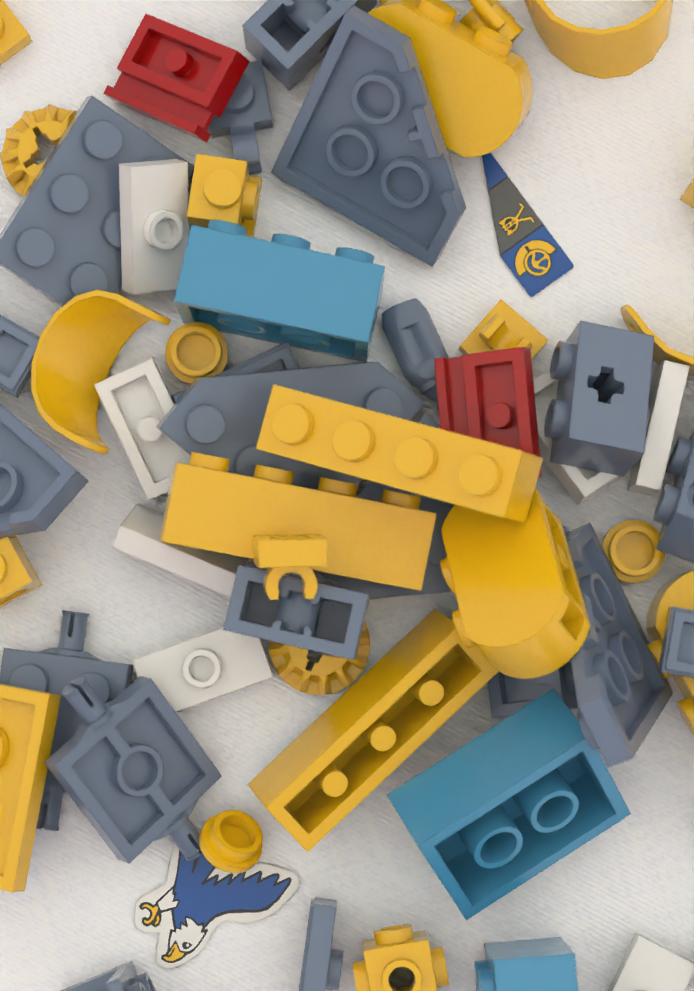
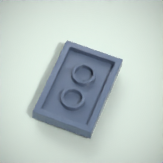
[0,95,194,306]

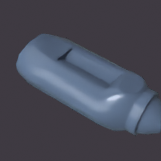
[381,298,449,412]

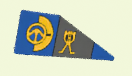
[482,153,574,297]

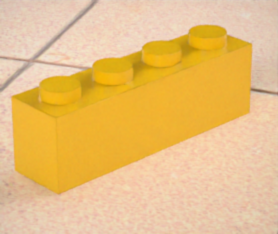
[256,384,543,523]
[160,452,437,591]
[247,609,499,852]

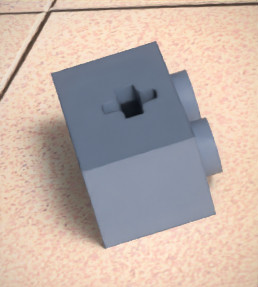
[242,0,377,91]
[544,320,654,477]
[223,565,370,660]

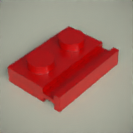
[103,13,250,143]
[434,347,542,478]

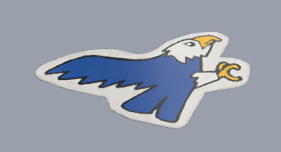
[134,843,300,969]

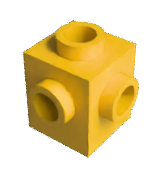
[352,924,449,991]

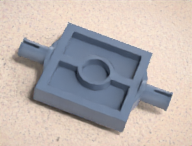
[0,610,133,831]
[44,676,222,864]

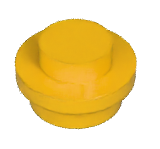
[165,322,229,385]
[601,520,665,583]
[199,810,262,873]

